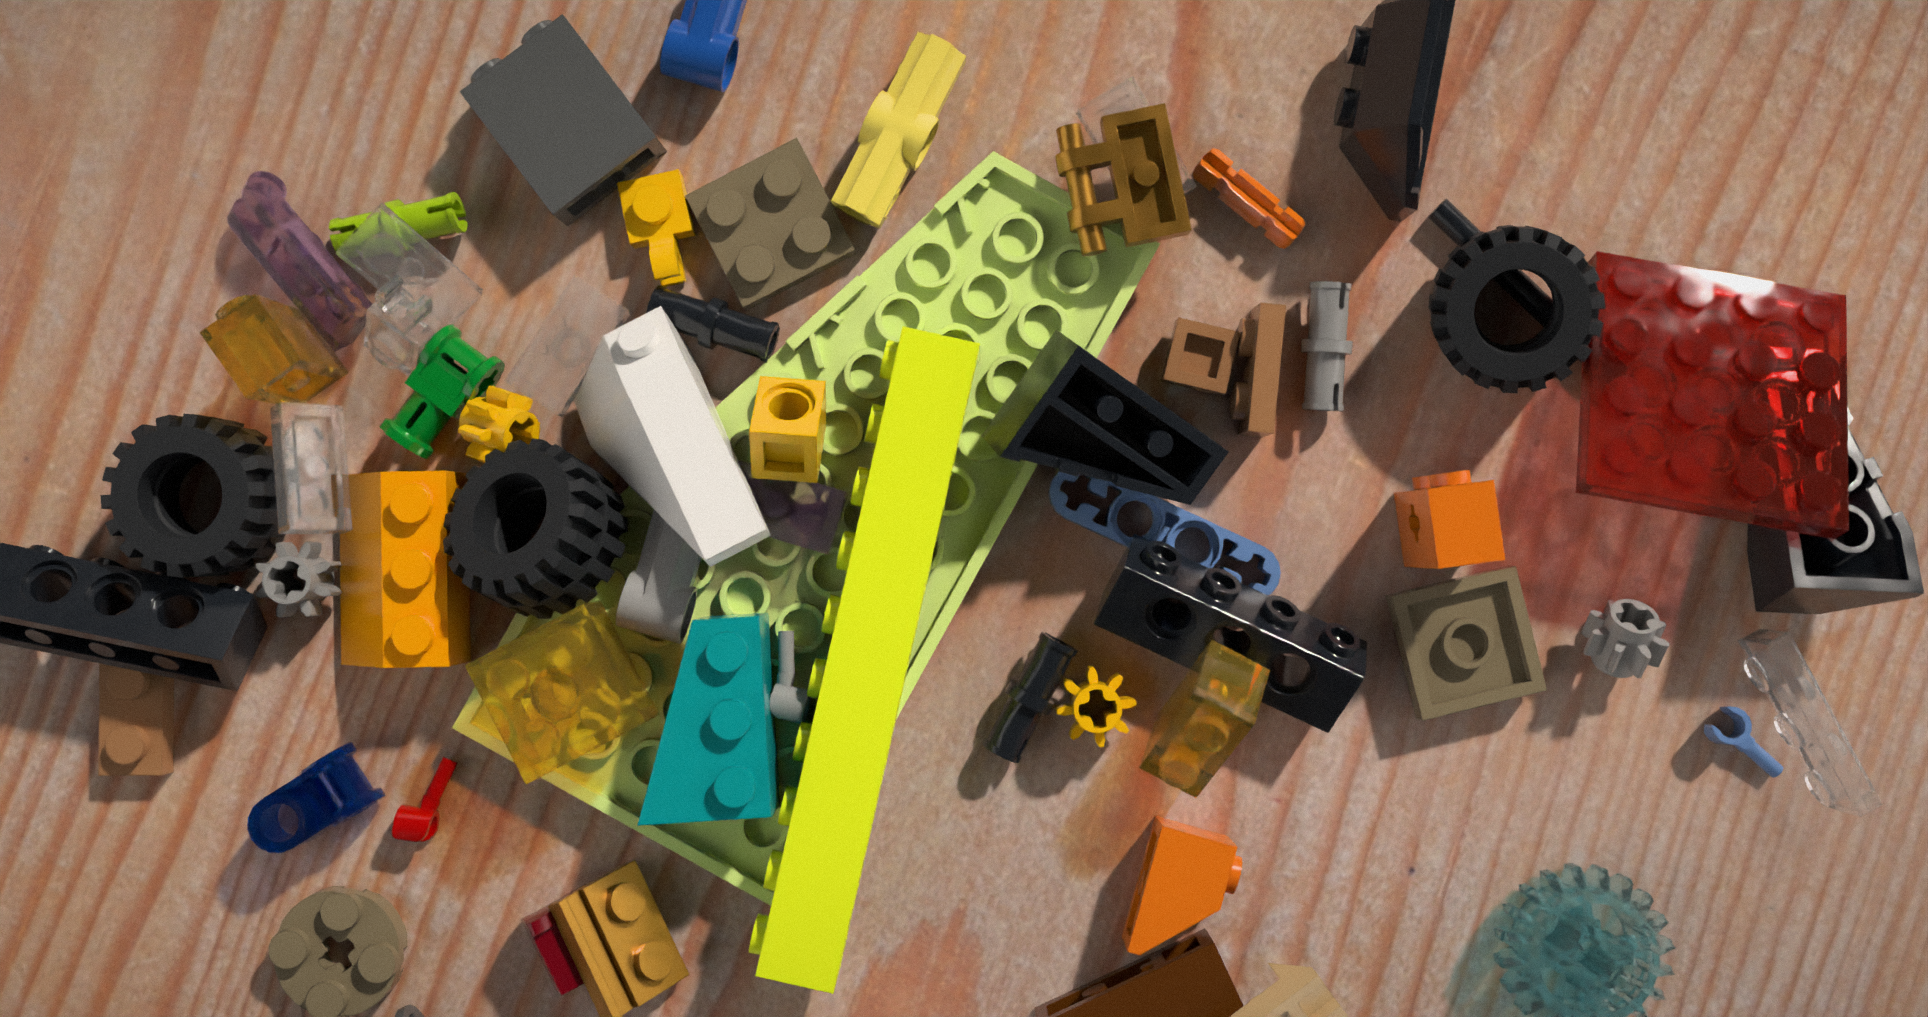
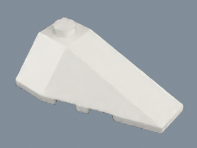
[574,306,771,567]

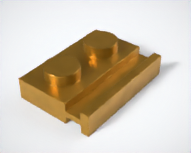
[548,860,690,1017]

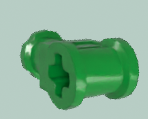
[379,324,505,459]

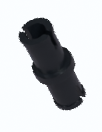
[646,285,780,363]
[983,632,1078,763]

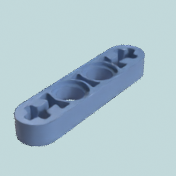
[1048,472,1281,596]

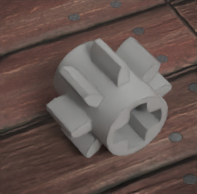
[255,542,342,618]
[1581,599,1669,678]

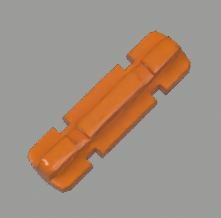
[1193,148,1306,249]

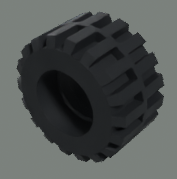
[1428,225,1605,394]
[100,413,295,577]
[443,439,628,619]

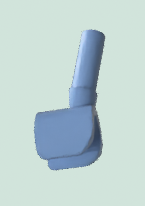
[1704,706,1783,778]

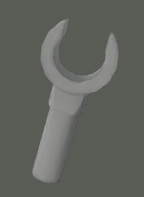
[769,631,812,724]

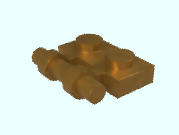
[1055,103,1192,256]

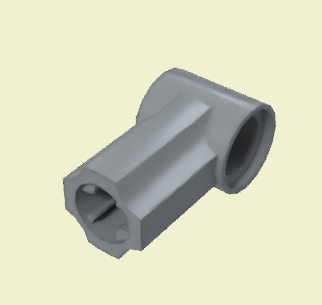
[616,510,702,644]

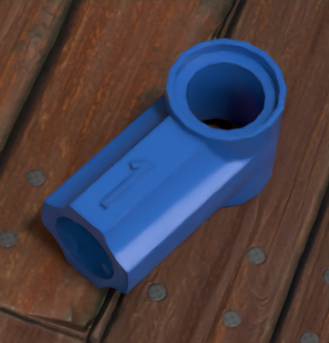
[660,0,747,93]

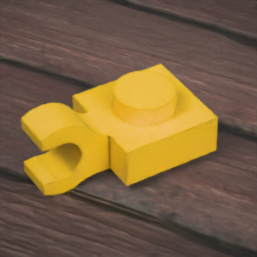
[617,169,696,287]

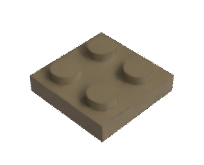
[685,138,857,311]
[1385,565,1547,721]

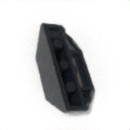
[1334,0,1456,222]

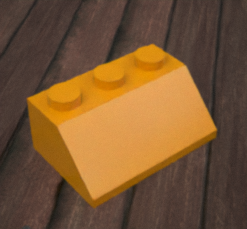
[339,470,471,668]

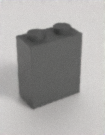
[460,14,667,226]

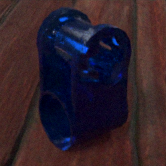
[247,742,386,853]

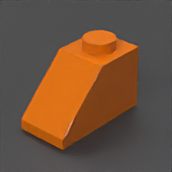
[1122,816,1242,955]

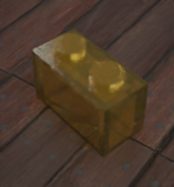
[199,294,349,409]
[1139,640,1270,798]

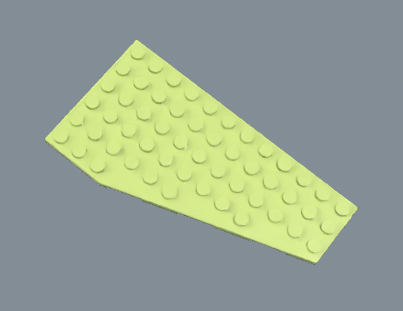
[452,151,1160,906]

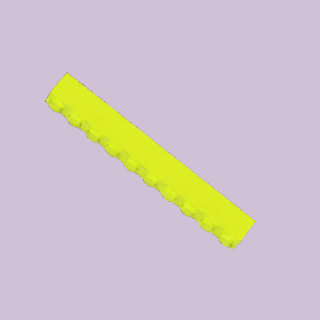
[749,326,980,994]

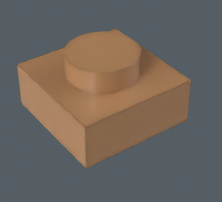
[1161,317,1240,396]

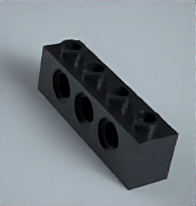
[1094,534,1367,733]
[0,543,268,691]

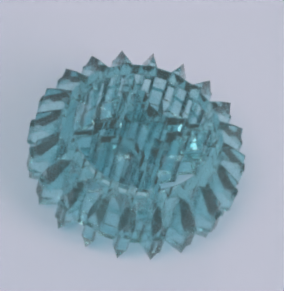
[1492,863,1676,1017]

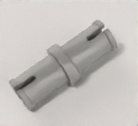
[1301,281,1353,411]

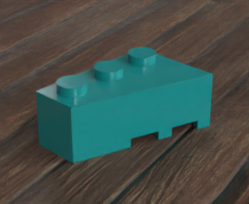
[637,613,780,826]

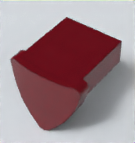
[521,884,586,996]

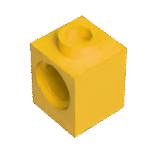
[749,376,826,483]

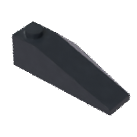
[1747,349,1924,614]

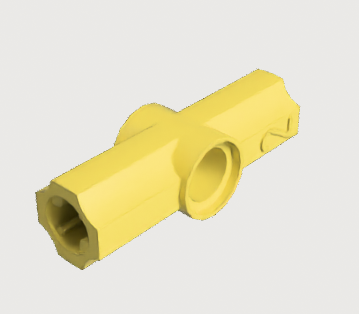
[831,32,966,229]

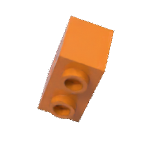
[1394,470,1505,569]

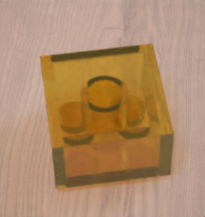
[465,601,660,785]

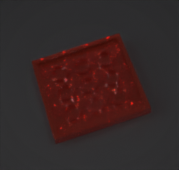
[1576,251,1849,539]

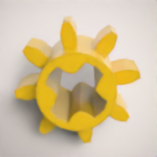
[458,385,540,463]
[1055,665,1137,747]

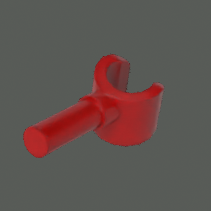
[392,757,458,842]

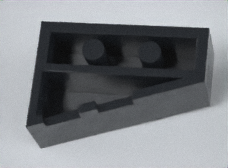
[981,330,1229,505]

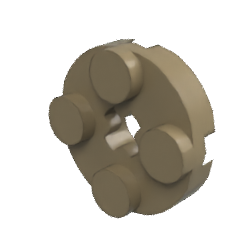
[269,886,407,1017]

